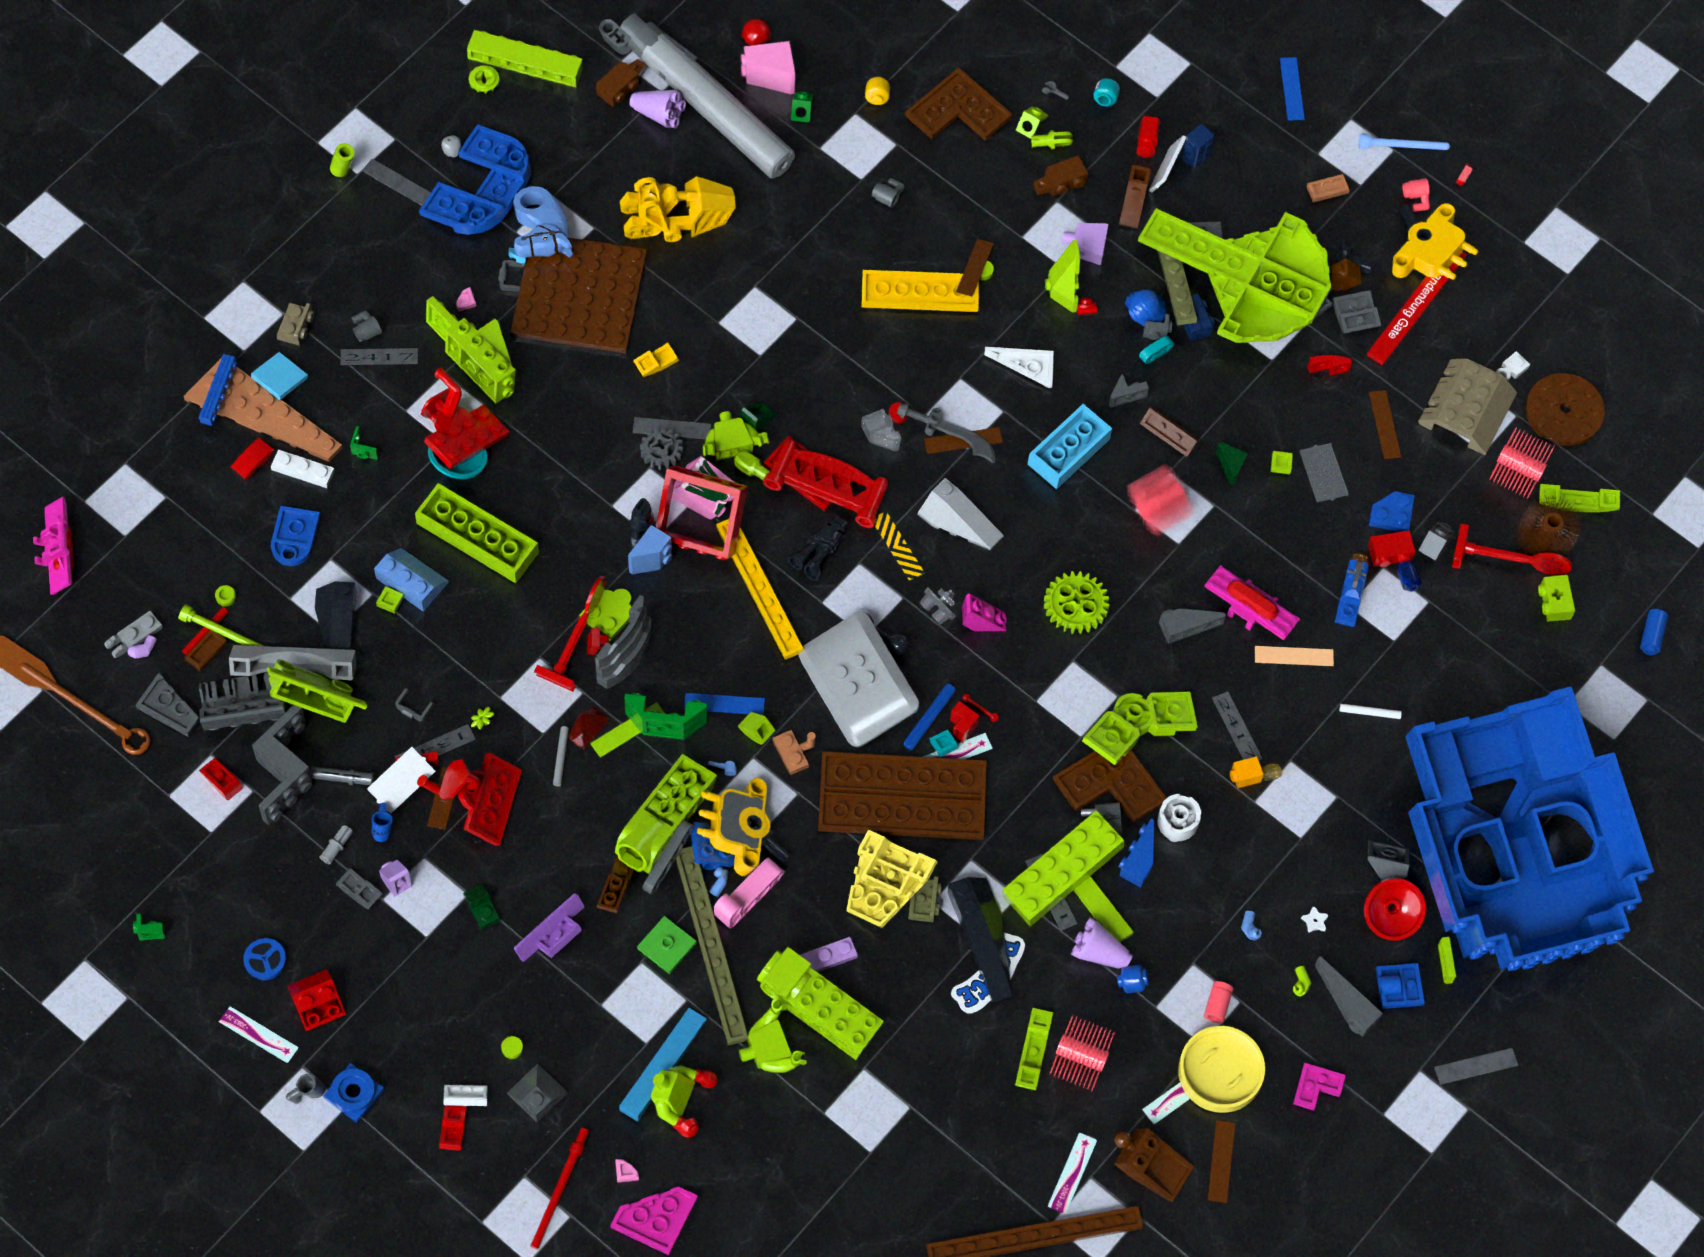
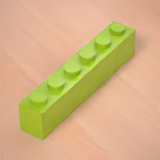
[467,30,583,87]

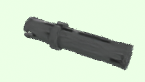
[310,766,374,786]

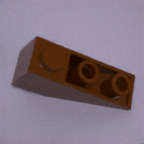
[1119,165,1151,229]

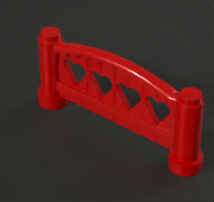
[763,440,888,528]

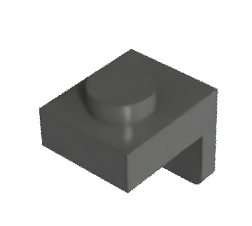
[1143,314,1172,340]

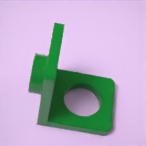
[791,92,813,122]
[350,426,378,460]

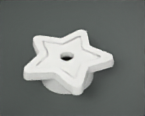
[1301,907,1328,932]

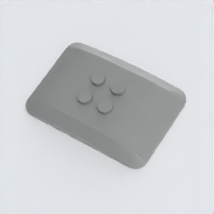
[799,612,919,747]

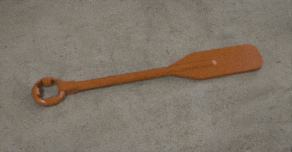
[0,636,151,755]

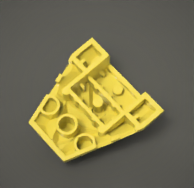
[846,830,937,928]

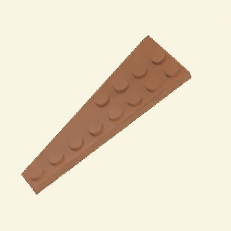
[184,359,342,462]

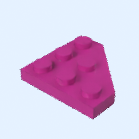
[610,1187,698,1255]

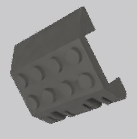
[199,673,286,730]

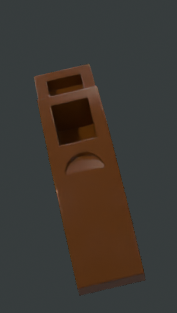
[597,855,635,913]

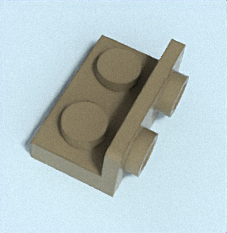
[276,303,314,346]

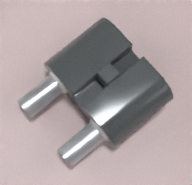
[1081,802,1122,837]

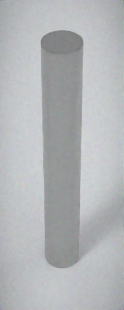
[553,726,569,786]

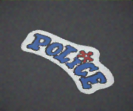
[951,933,1025,1014]

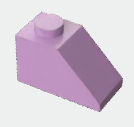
[379,860,412,897]

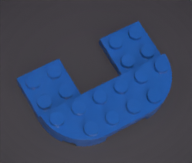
[419,124,531,235]

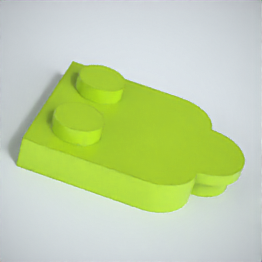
[580,589,631,641]

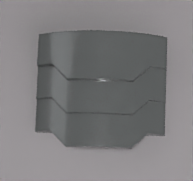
[595,595,651,689]

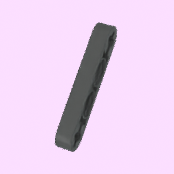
[642,820,694,895]

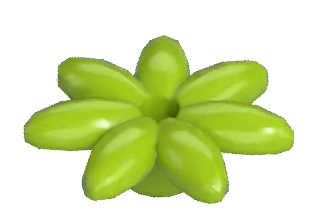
[471,707,494,729]

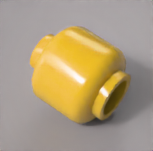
[865,77,890,105]

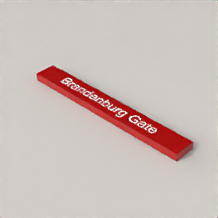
[1367,252,1467,366]

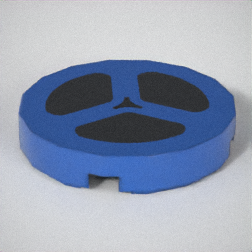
[243,938,286,980]

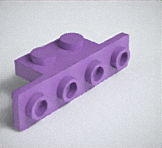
[514,893,584,962]

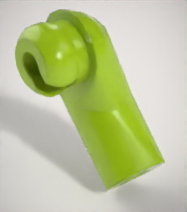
[1293,966,1311,996]

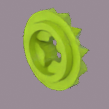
[469,66,499,94]

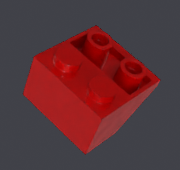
[287,969,346,1031]

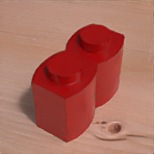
[1137,116,1160,158]

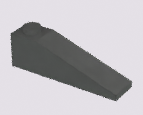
[1315,956,1383,1037]

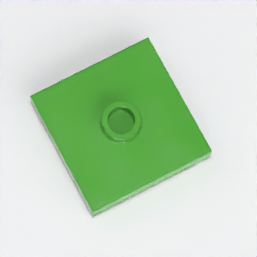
[637,916,697,974]

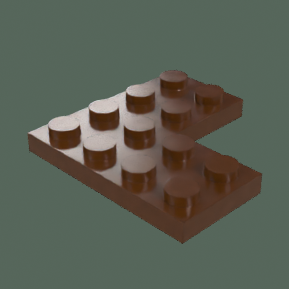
[905,67,1012,140]
[1052,750,1167,823]

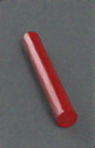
[182,607,228,655]

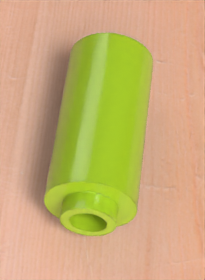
[330,143,354,177]

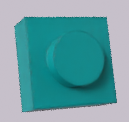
[930,729,958,757]

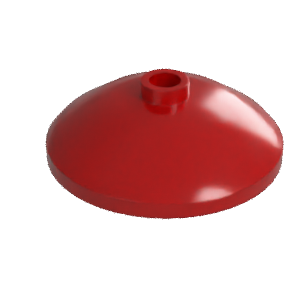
[1364,878,1426,941]

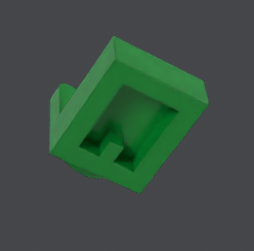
[133,913,165,940]

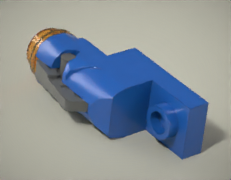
[1334,554,1369,627]

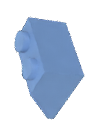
[628,525,673,574]

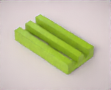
[1438,937,1456,984]

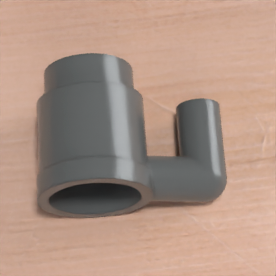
[872,178,905,208]
[351,311,382,342]
[286,1074,325,1104]

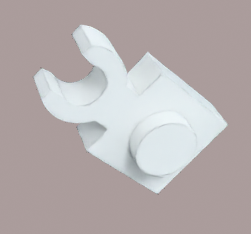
[1496,351,1530,381]

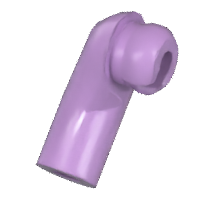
[128,635,157,658]

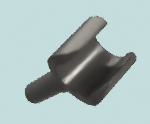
[1042,81,1069,100]

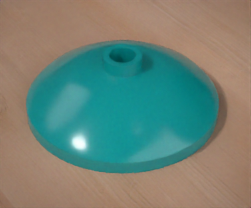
[428,447,487,479]

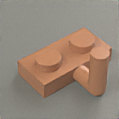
[773,730,816,775]

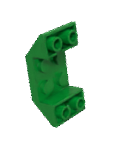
[625,693,707,740]

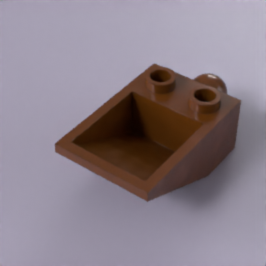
[1114,1128,1194,1202]

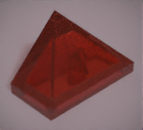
[568,707,610,749]

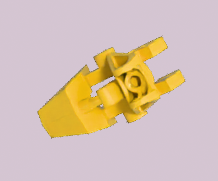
[620,176,736,242]

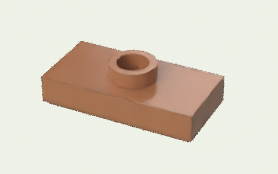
[1307,174,1350,202]

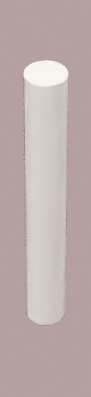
[1339,704,1401,719]

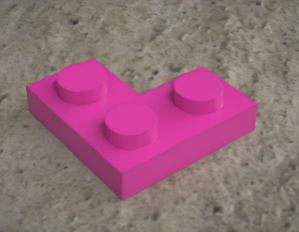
[1293,1063,1346,1110]

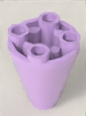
[630,90,686,128]
[1071,918,1132,969]

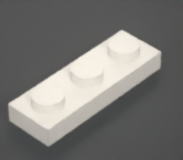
[271,450,335,488]

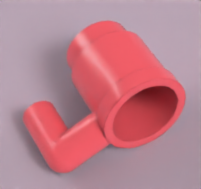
[1403,178,1430,212]

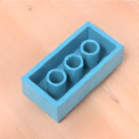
[1028,404,1112,489]

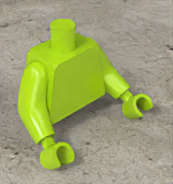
[703,411,770,460]
[739,998,807,1073]

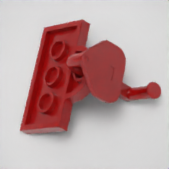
[420,368,510,469]
[417,753,522,846]

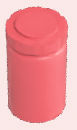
[1204,981,1233,1023]

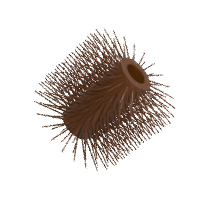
[1515,495,1582,557]

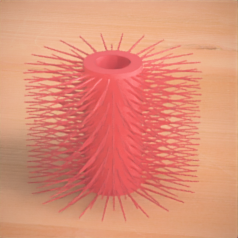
[1489,427,1554,498]
[1127,464,1194,536]
[1050,1016,1115,1090]

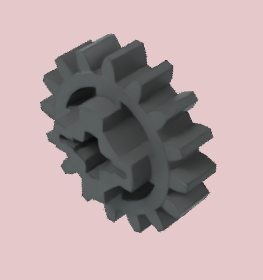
[640,427,683,470]

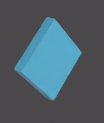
[251,352,308,400]

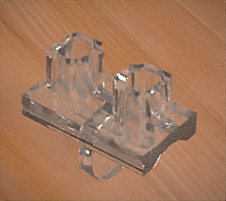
[919,588,956,625]

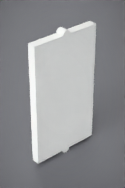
[1149,136,1186,192]
[367,747,435,813]

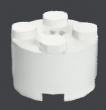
[1157,794,1201,842]

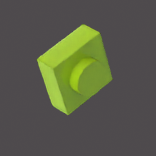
[1271,451,1293,474]
[376,586,404,614]

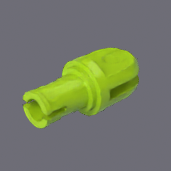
[1031,130,1073,149]
[734,451,770,480]

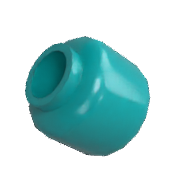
[1094,78,1120,107]

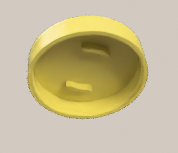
[1178,1026,1265,1113]

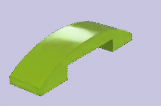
[1539,484,1620,512]
[1015,1008,1053,1090]

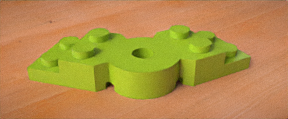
[1082,692,1198,765]

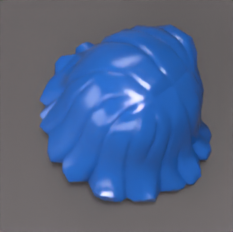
[1125,289,1167,326]

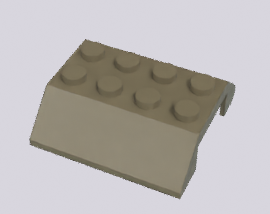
[1418,359,1517,455]

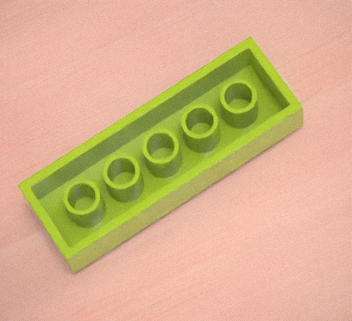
[415,483,539,583]
[1002,810,1124,927]

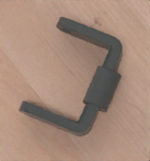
[498,260,525,292]
[395,688,434,721]

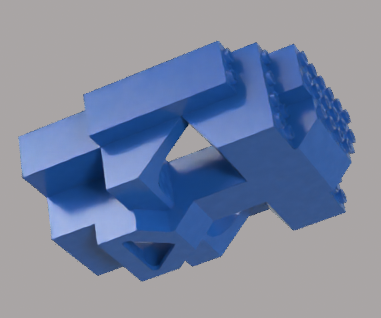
[1405,686,1654,971]

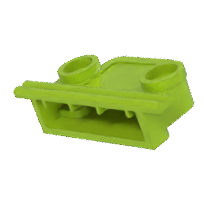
[267,659,367,723]

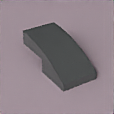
[336,868,382,909]

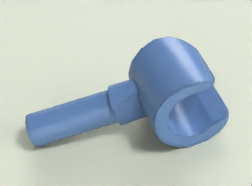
[708,761,736,776]

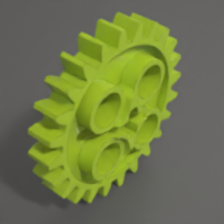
[1044,571,1109,634]

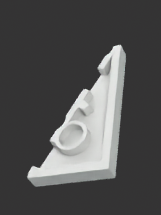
[985,347,1053,388]

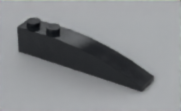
[947,877,1012,1004]

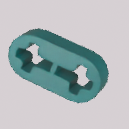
[1139,336,1174,364]

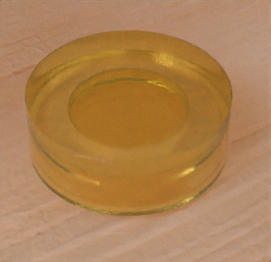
[1262,764,1282,781]

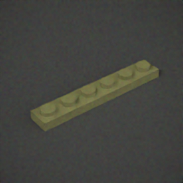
[1157,250,1197,325]

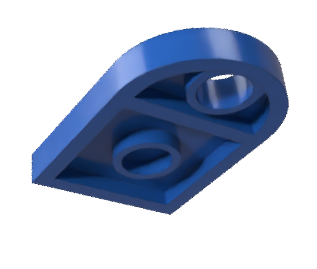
[271,506,320,566]

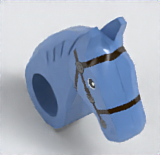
[513,186,573,258]

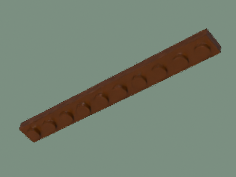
[926,1206,1143,1257]

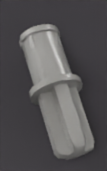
[319,825,353,865]

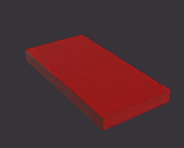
[763,436,848,512]

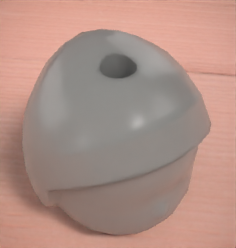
[442,135,462,157]

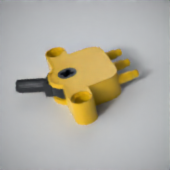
[1392,204,1478,280]

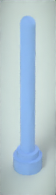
[1358,133,1450,150]

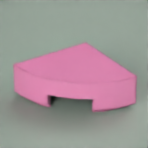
[456,287,476,312]
[616,1159,639,1182]

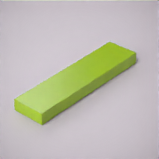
[1073,877,1133,943]

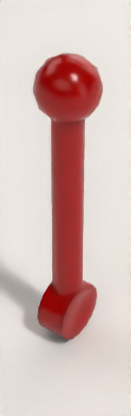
[962,694,999,722]

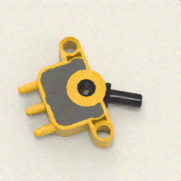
[697,778,790,876]

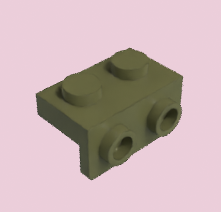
[908,876,941,922]

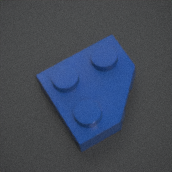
[1369,491,1414,532]

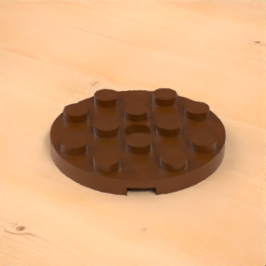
[1525,373,1605,446]

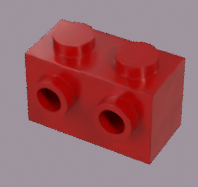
[1368,531,1415,567]

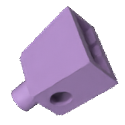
[1062,223,1108,265]

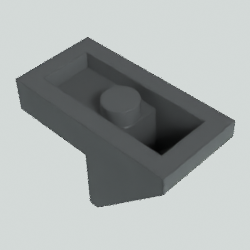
[1109,374,1149,408]

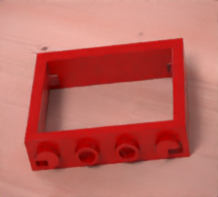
[656,465,748,560]

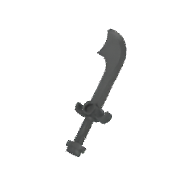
[897,403,996,463]

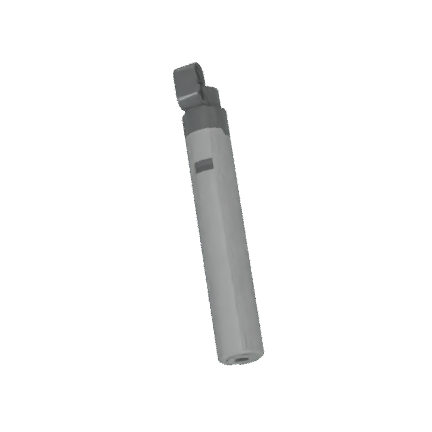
[599,13,795,178]

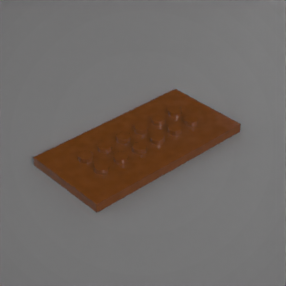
[818,752,987,840]

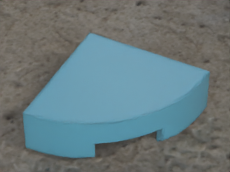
[509,248,527,264]

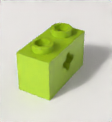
[1538,575,1575,622]

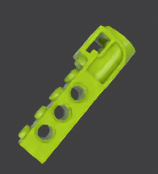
[615,754,717,874]
[757,947,884,1060]

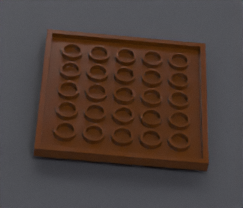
[510,237,647,353]

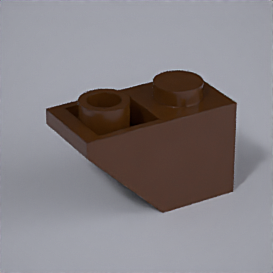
[1329,259,1362,290]

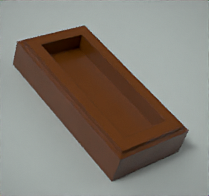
[185,630,228,672]

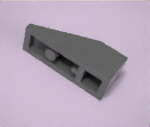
[1159,608,1226,644]

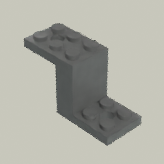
[252,705,313,825]

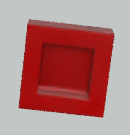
[587,628,609,655]

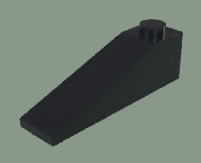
[314,581,357,650]

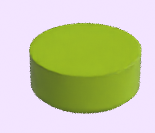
[980,261,994,280]
[215,585,236,607]
[501,1036,523,1059]

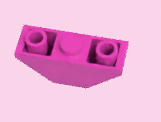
[962,594,1007,631]

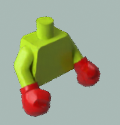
[651,1066,718,1138]

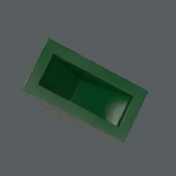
[741,402,777,432]
[1216,442,1248,486]

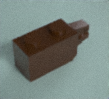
[596,59,646,107]
[1033,155,1088,196]

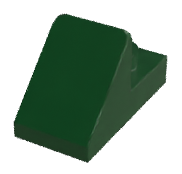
[463,885,500,930]

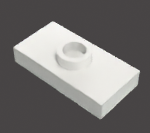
[444,1085,487,1106]

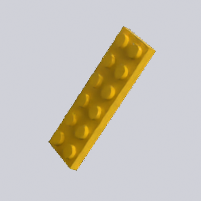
[862,270,979,312]

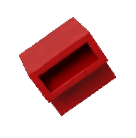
[950,701,980,744]

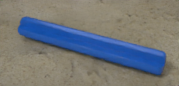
[904,683,955,750]

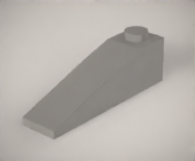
[917,478,1004,550]

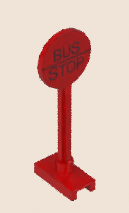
[1452,524,1572,576]
[534,576,607,692]

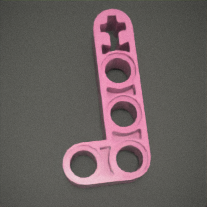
[714,858,785,929]

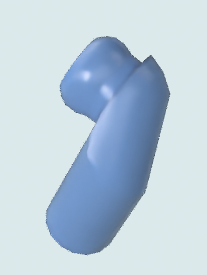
[709,867,729,897]
[1241,911,1262,941]

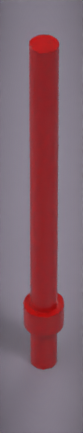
[530,1128,589,1250]

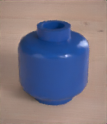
[1117,965,1149,994]

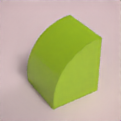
[738,712,775,745]

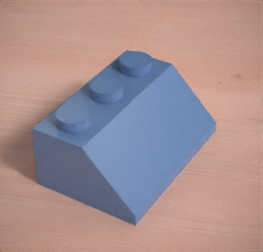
[374,548,449,612]

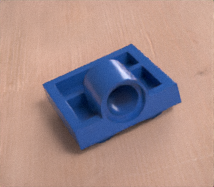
[691,822,734,870]
[1375,963,1425,1009]

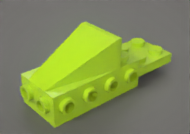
[426,296,516,403]

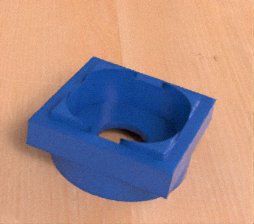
[323,1063,384,1123]

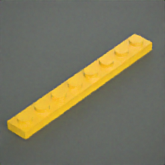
[716,519,804,660]

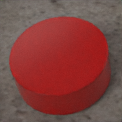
[889,402,908,423]

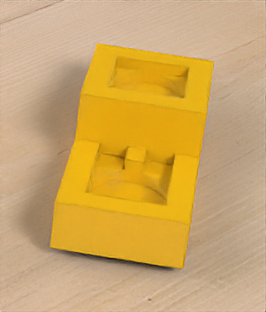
[633,343,679,377]

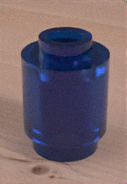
[1397,561,1422,592]

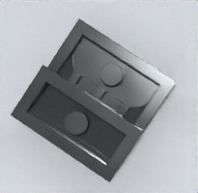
[1332,290,1381,334]

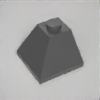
[1368,840,1409,881]
[507,1064,568,1123]

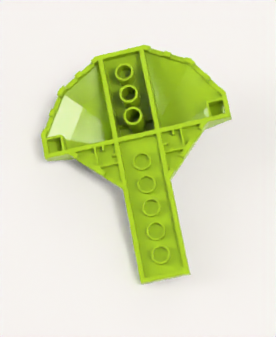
[1138,208,1331,343]

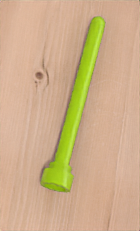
[178,604,263,646]

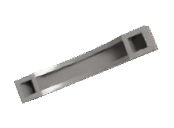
[229,645,357,680]

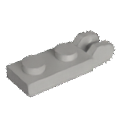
[105,611,163,658]

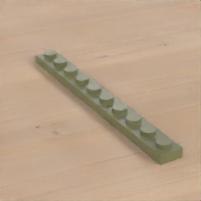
[676,846,748,1046]

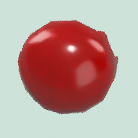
[742,19,772,46]

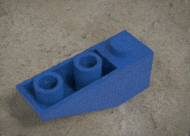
[1119,819,1154,888]

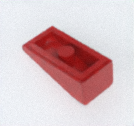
[199,758,243,801]

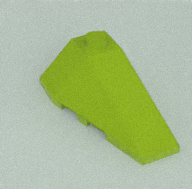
[1045,239,1080,312]

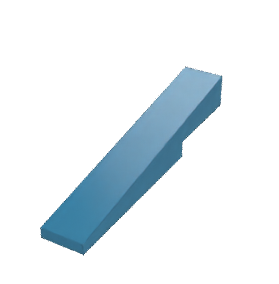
[620,1008,707,1121]

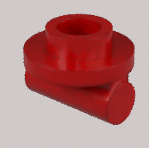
[1077,297,1097,315]

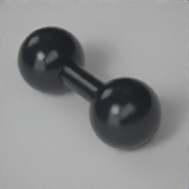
[864,612,910,657]

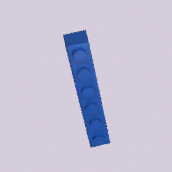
[199,354,237,426]

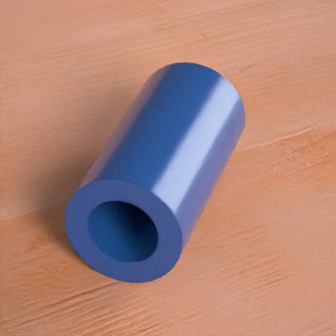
[1640,609,1668,655]

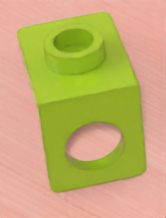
[1016,107,1048,138]

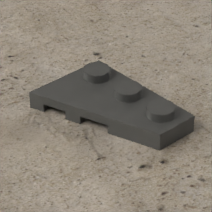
[136,673,200,737]

